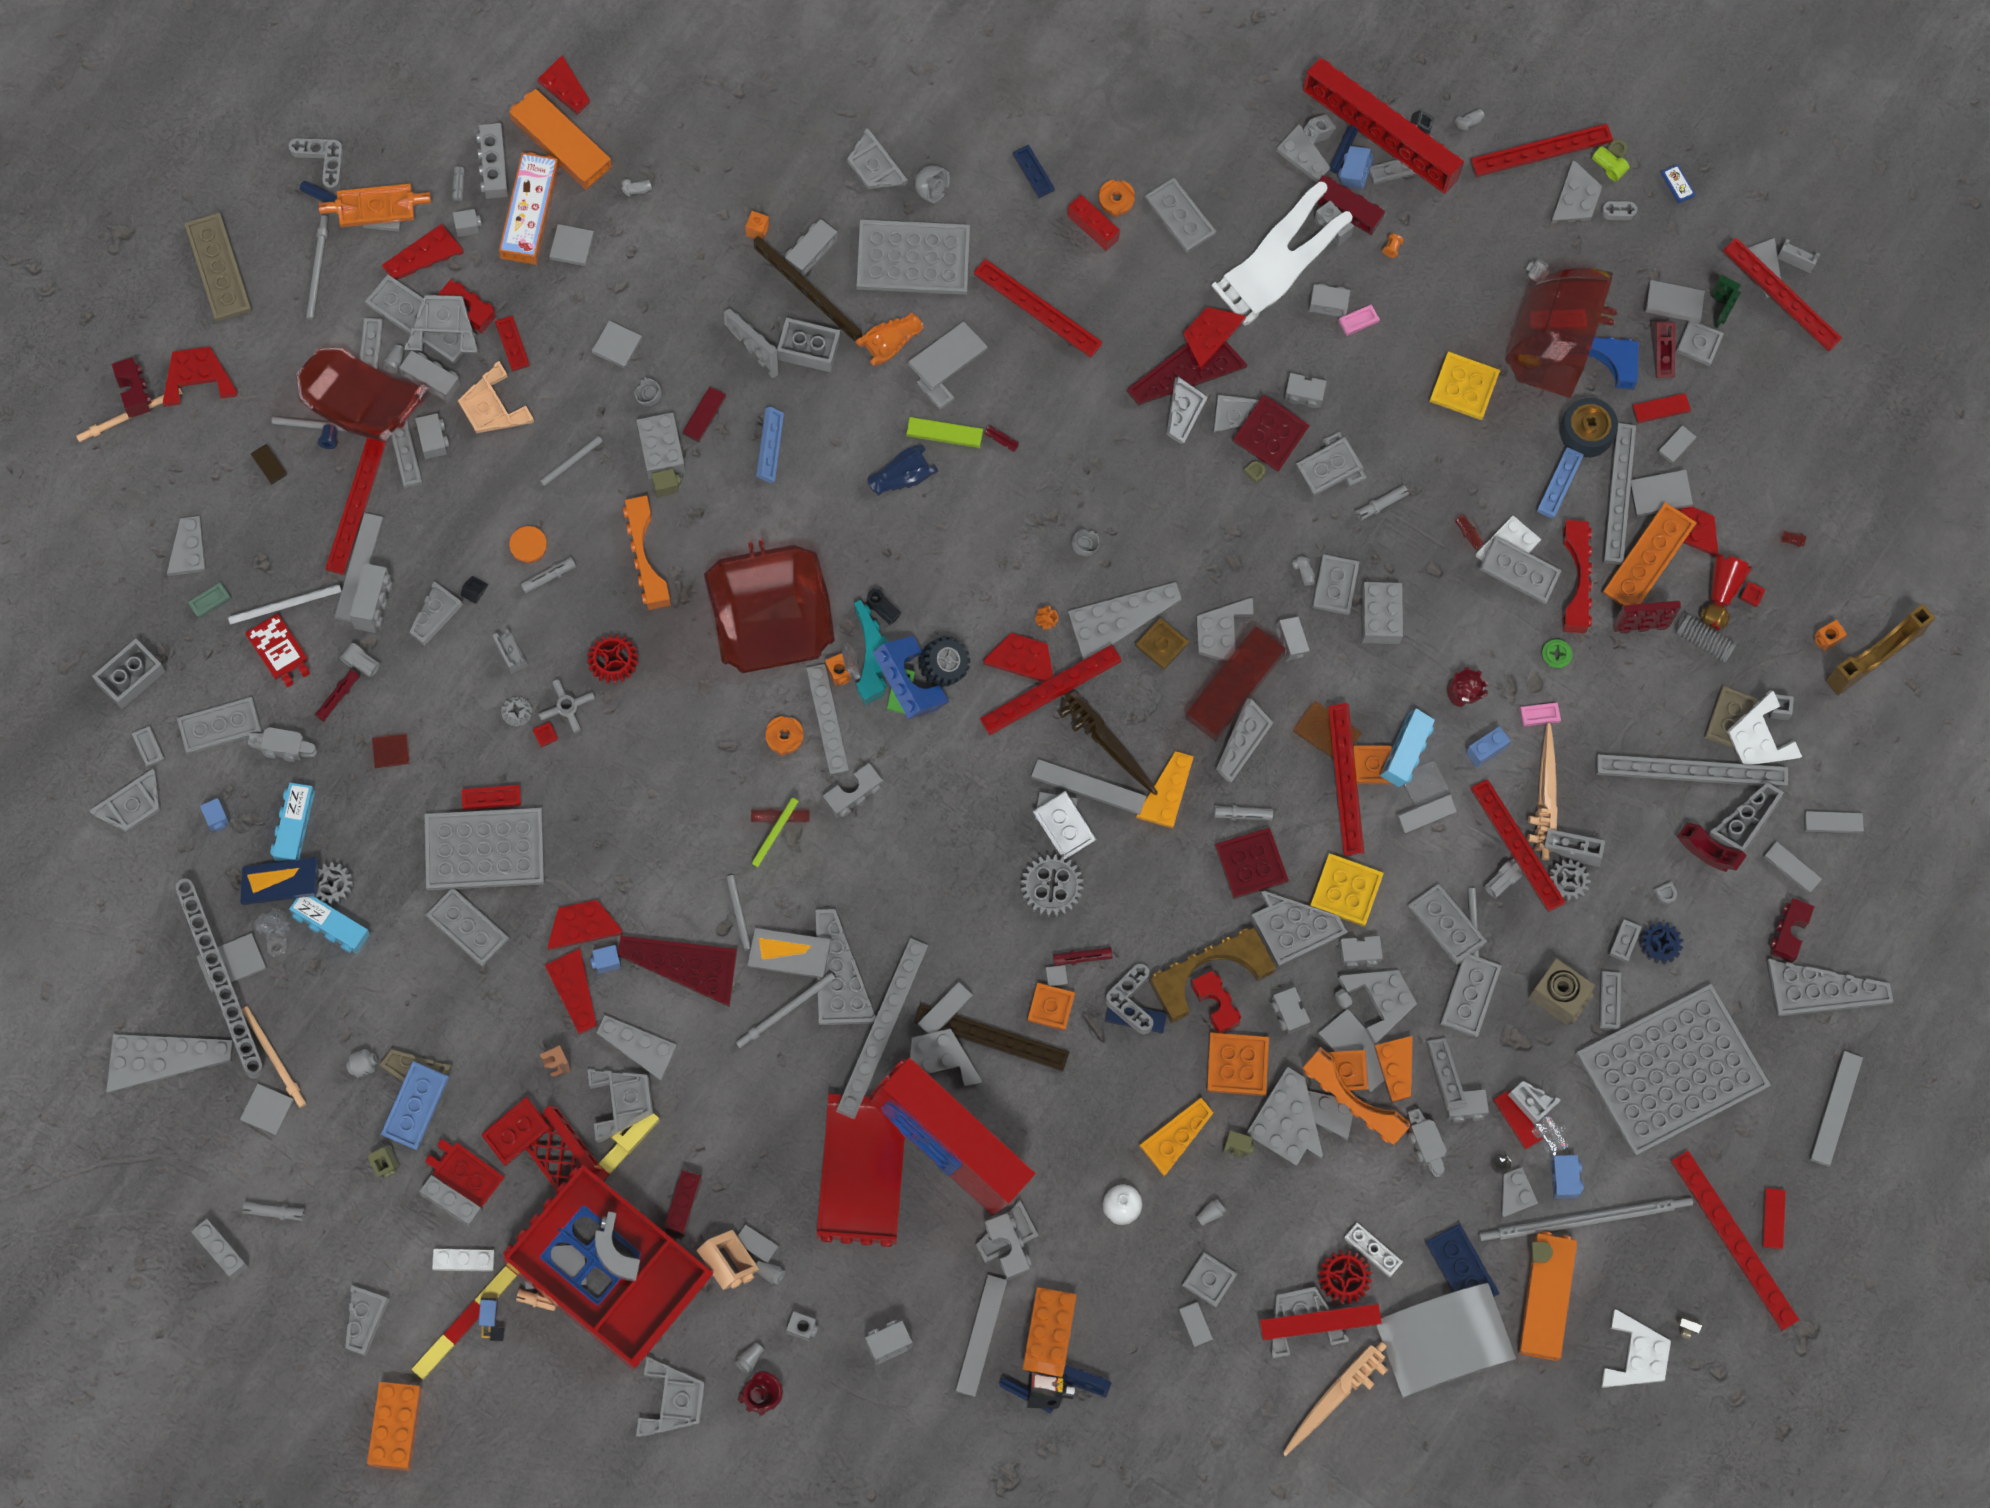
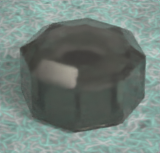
[1491,1154,1511,1174]

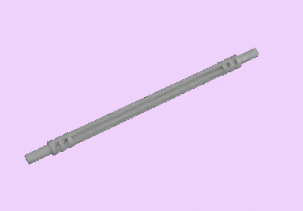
[1479,1198,1693,1241]

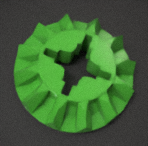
[1542,639,1573,669]

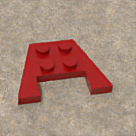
[163,346,237,407]

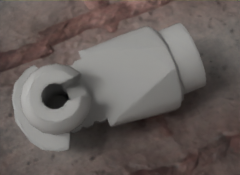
[1454,109,1485,131]
[621,179,652,197]
[1292,556,1315,586]

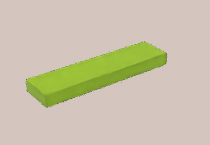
[906,417,983,448]
[752,798,799,868]

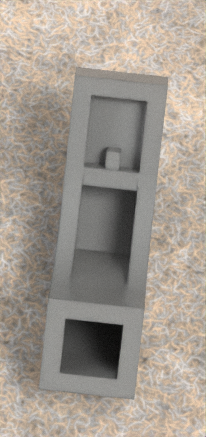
[595,1212,640,1282]

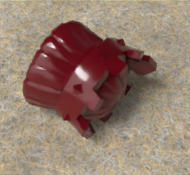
[1447,667,1488,707]
[738,1371,783,1416]

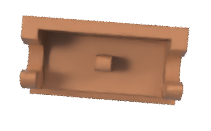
[540,1045,571,1077]

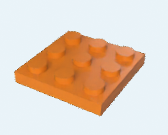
[1207,1033,1269,1096]

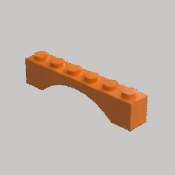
[622,495,671,610]
[1303,1047,1411,1145]

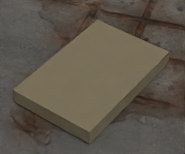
[1704,686,1759,749]

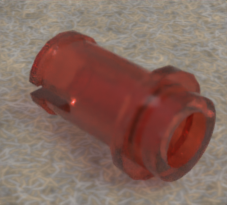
[1781,531,1806,548]

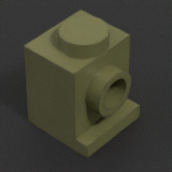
[1223,1131,1255,1157]
[367,1145,399,1178]

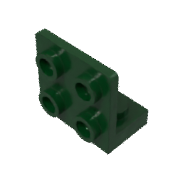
[1710,275,1741,329]

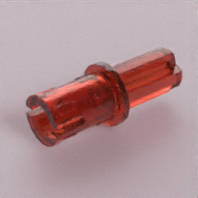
[1455,515,1484,550]

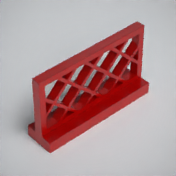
[526,1105,602,1190]

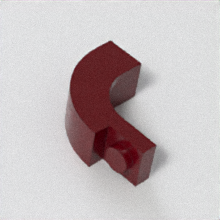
[1677,822,1747,872]

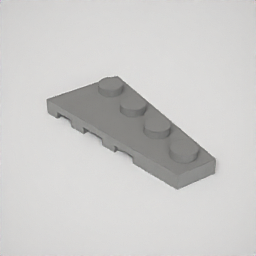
[724,308,778,379]

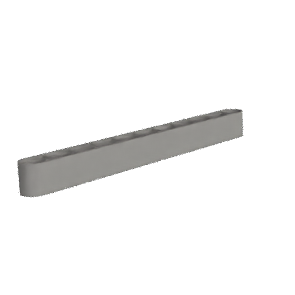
[176,879,263,1079]

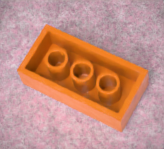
[1023,1287,1077,1377]
[367,1382,422,1471]

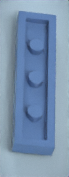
[756,406,784,483]
[1537,447,1584,519]

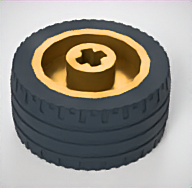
[1560,398,1618,458]

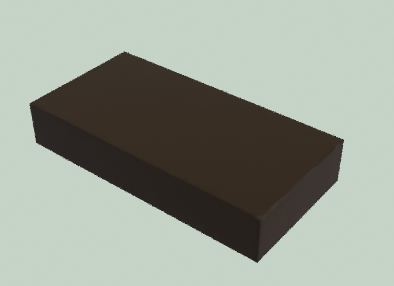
[251,444,287,485]

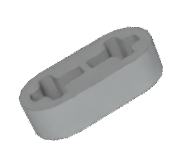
[1602,201,1637,220]

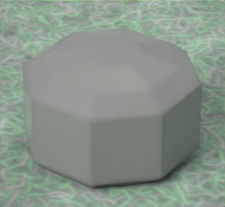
[1335,989,1353,1009]

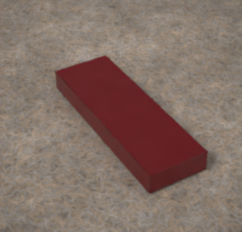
[683,386,726,442]

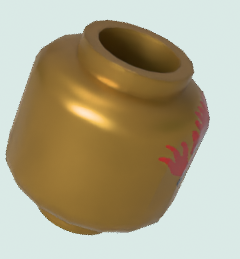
[1700,604,1730,631]

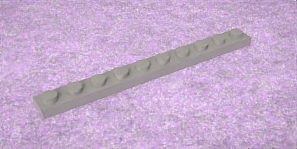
[1596,754,1788,788]
[836,938,928,1119]

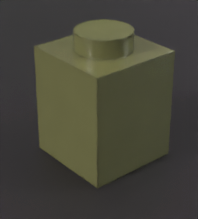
[651,468,681,497]

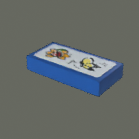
[1661,165,1695,204]

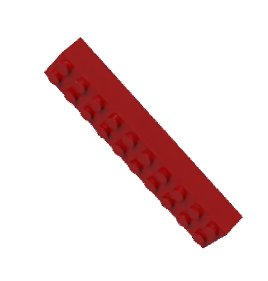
[1303,57,1464,194]

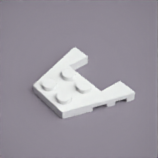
[1727,690,1802,765]
[1601,1310,1671,1388]

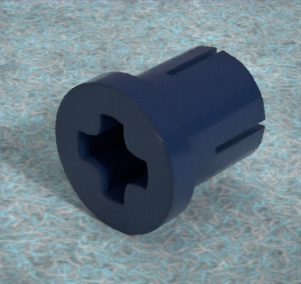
[317,425,338,449]

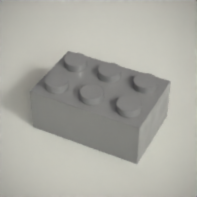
[777,318,840,372]
[636,413,685,479]
[349,563,393,633]
[1362,582,1403,644]
[92,638,165,710]

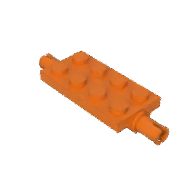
[318,184,431,227]

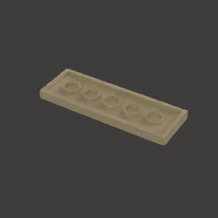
[184,213,252,322]

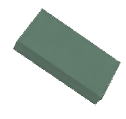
[188,582,231,619]

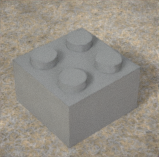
[865,1320,912,1366]

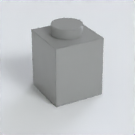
[453,209,482,237]
[1770,694,1794,720]

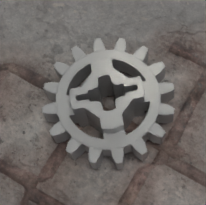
[1549,860,1591,902]
[315,862,353,906]

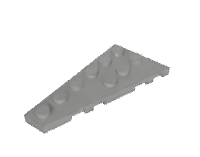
[816,909,876,1025]

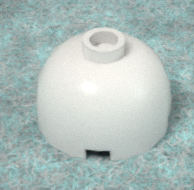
[1102,1184,1142,1225]

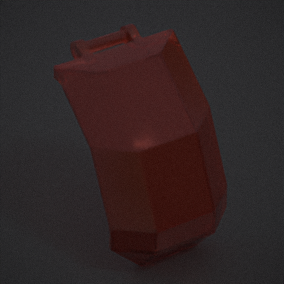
[296,347,428,442]

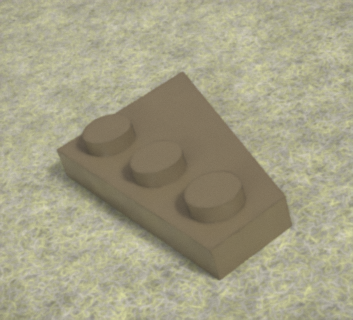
[380,1049,452,1082]

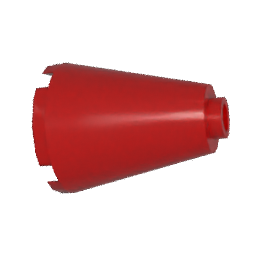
[1710,554,1752,607]

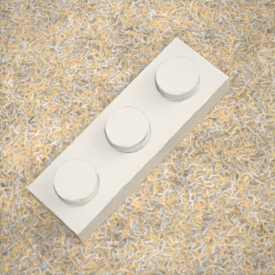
[432,1249,495,1271]

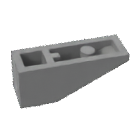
[1544,829,1605,867]

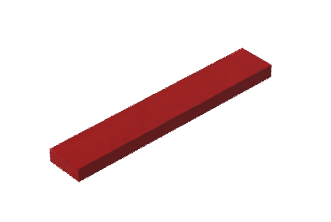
[1259,1304,1382,1341]

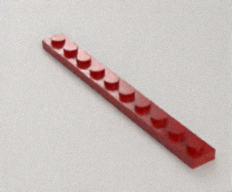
[1671,1151,1800,1331]

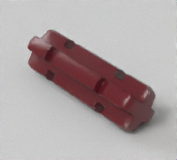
[985,425,1019,452]

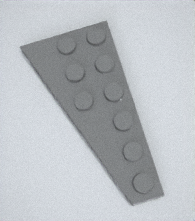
[1068,582,1182,660]
[1767,959,1893,1017]
[106,1034,233,1094]

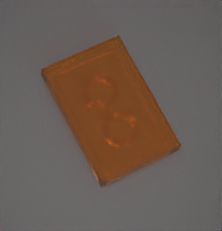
[1293,701,1362,760]

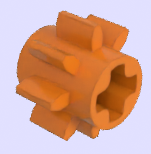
[1035,606,1059,630]

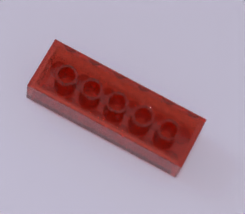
[1186,626,1286,741]

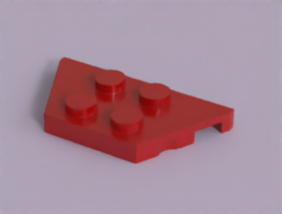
[1183,307,1246,370]
[1677,507,1718,557]
[983,633,1053,682]
[548,900,623,950]

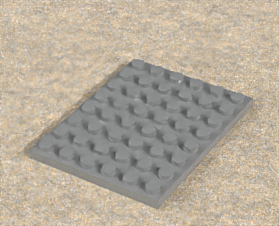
[1576,984,1771,1157]

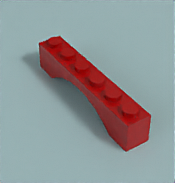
[1563,520,1592,633]

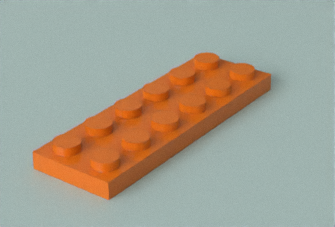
[1603,502,1697,607]

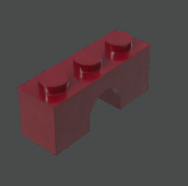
[111,357,152,418]
[1770,898,1815,963]
[664,1170,702,1237]

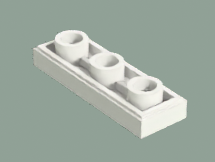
[1344,1223,1403,1278]

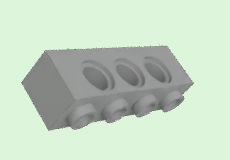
[476,123,508,199]

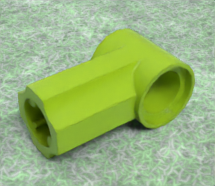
[1592,146,1630,182]

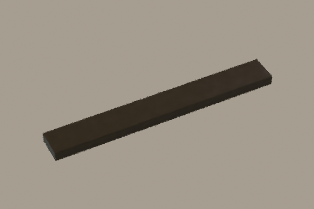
[754,236,862,341]
[914,1004,1069,1072]

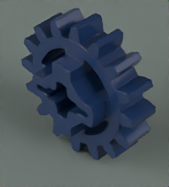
[1640,922,1684,964]

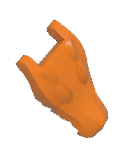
[855,312,924,366]

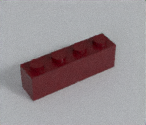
[1317,175,1385,236]

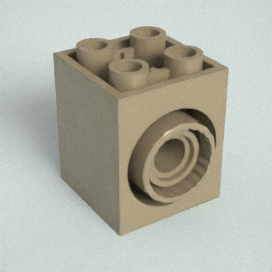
[1528,958,1595,1025]

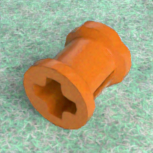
[1382,234,1404,258]

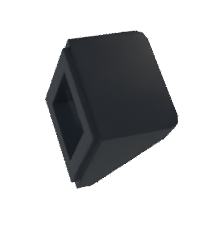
[1410,110,1434,134]
[461,576,488,604]

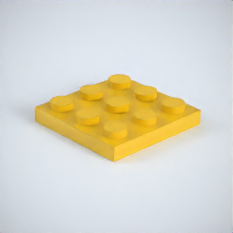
[1429,352,1500,420]
[1310,853,1384,927]

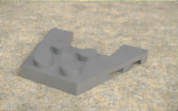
[405,295,478,354]
[1196,598,1256,670]
[1338,970,1417,1045]
[910,1029,982,1086]
[587,1069,653,1143]
[1271,1287,1349,1359]
[636,1357,705,1438]

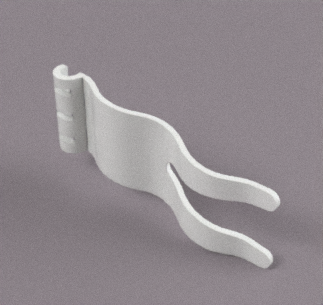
[1212,182,1352,325]

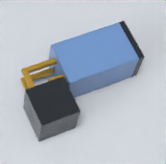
[478,1298,504,1342]

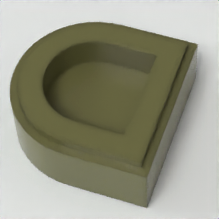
[1607,139,1627,158]
[1243,461,1266,484]
[1531,1242,1553,1263]

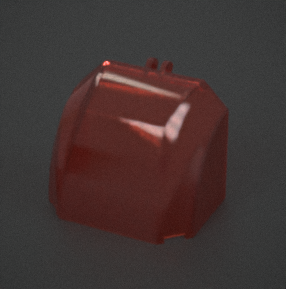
[1505,268,1618,398]
[704,539,835,673]

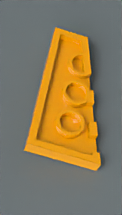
[1136,751,1194,829]
[1139,1098,1213,1177]

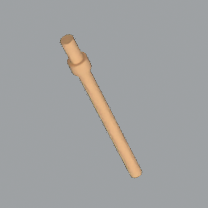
[76,387,182,442]
[241,1006,306,1108]

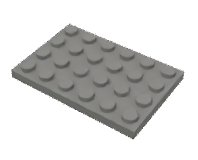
[857,220,970,295]
[425,808,544,891]

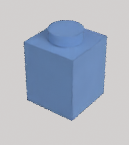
[200,798,230,831]
[590,945,621,974]

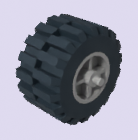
[918,636,971,687]

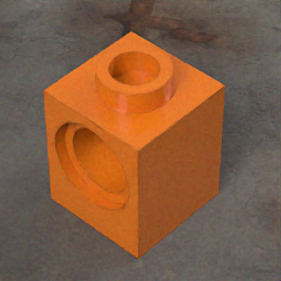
[745,211,770,241]
[1814,620,1847,652]
[825,653,852,686]

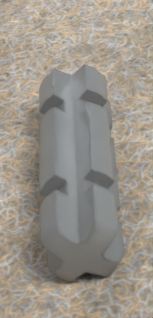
[452,166,465,202]

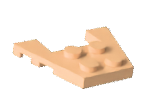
[458,361,534,433]

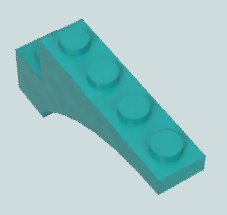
[854,600,888,705]

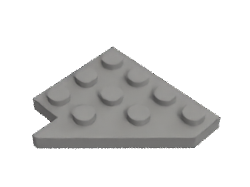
[1251,891,1348,967]
[1246,1067,1323,1166]

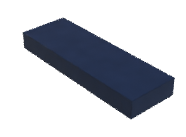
[1013,145,1055,199]
[1105,1004,1167,1034]

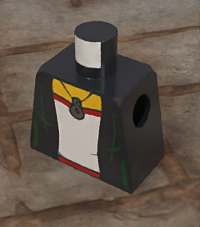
[1027,1371,1075,1409]

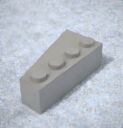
[1709,782,1784,853]

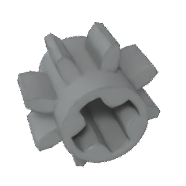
[1526,259,1550,282]

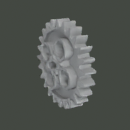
[1021,854,1084,917]

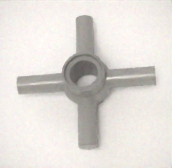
[539,680,595,733]

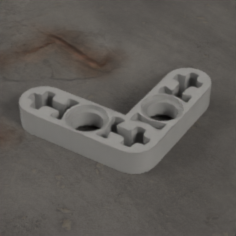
[289,138,343,192]
[1105,964,1153,1034]

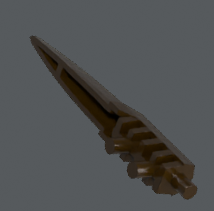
[1059,692,1158,795]

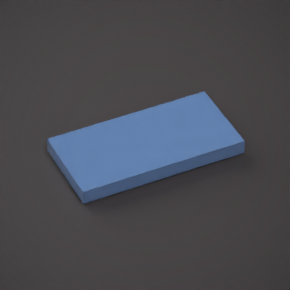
[380,1061,450,1150]

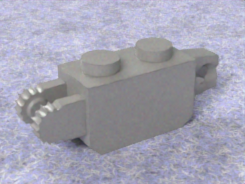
[248,727,318,762]
[1407,1109,1447,1178]

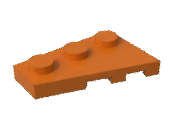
[1374,1036,1413,1103]

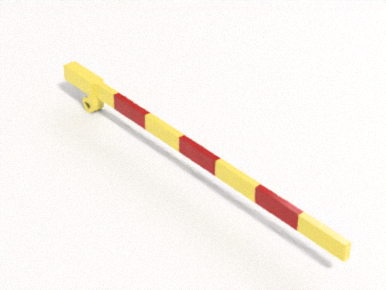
[411,1113,660,1380]

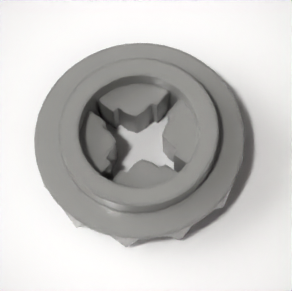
[501,696,532,726]

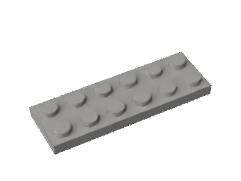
[365,275,477,365]

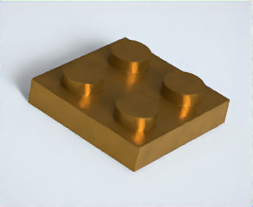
[1135,618,1189,670]

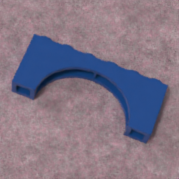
[1524,331,1639,390]

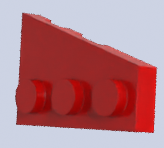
[537,55,590,115]

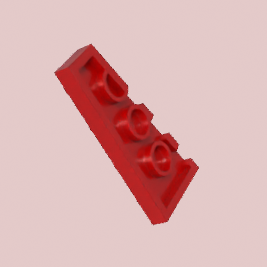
[382,224,464,280]
[545,948,597,1035]

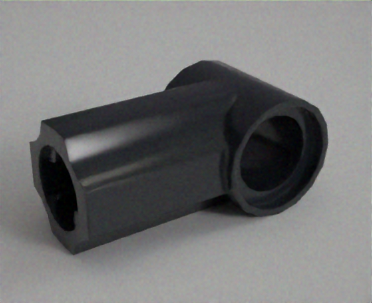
[866,589,901,626]

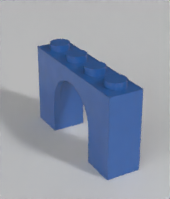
[873,636,949,719]

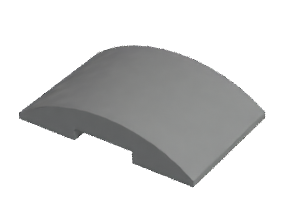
[1376,1283,1516,1398]

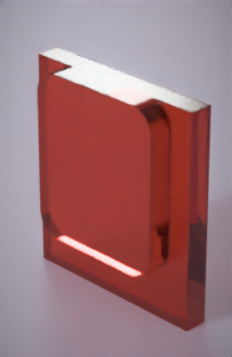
[372,734,410,768]

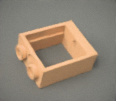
[697,1230,759,1290]

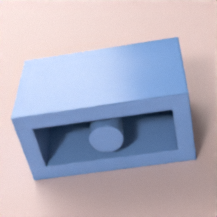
[1338,146,1374,189]
[1466,726,1511,768]
[1551,1155,1584,1199]

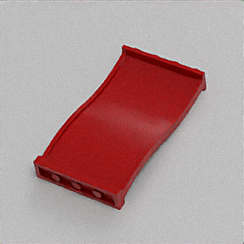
[817,1094,905,1247]

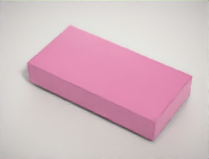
[1338,304,1380,336]
[1519,702,1561,727]

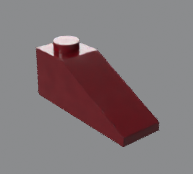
[1652,321,1675,378]

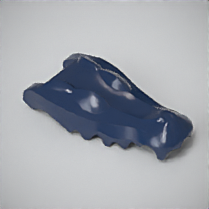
[868,445,938,495]

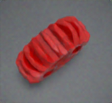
[587,634,639,685]
[1318,1250,1372,1304]

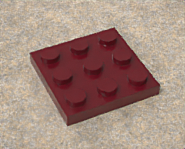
[1232,395,1310,472]
[1613,601,1681,633]
[1215,827,1289,899]

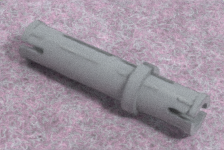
[1355,485,1409,521]
[520,557,576,594]
[1214,805,1273,821]
[242,1201,305,1221]

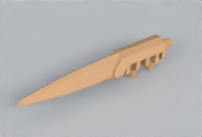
[1527,722,1557,860]
[1283,1342,1388,1456]

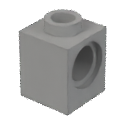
[1303,114,1336,144]
[786,1311,819,1342]

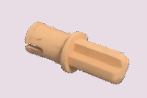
[516,1289,556,1311]

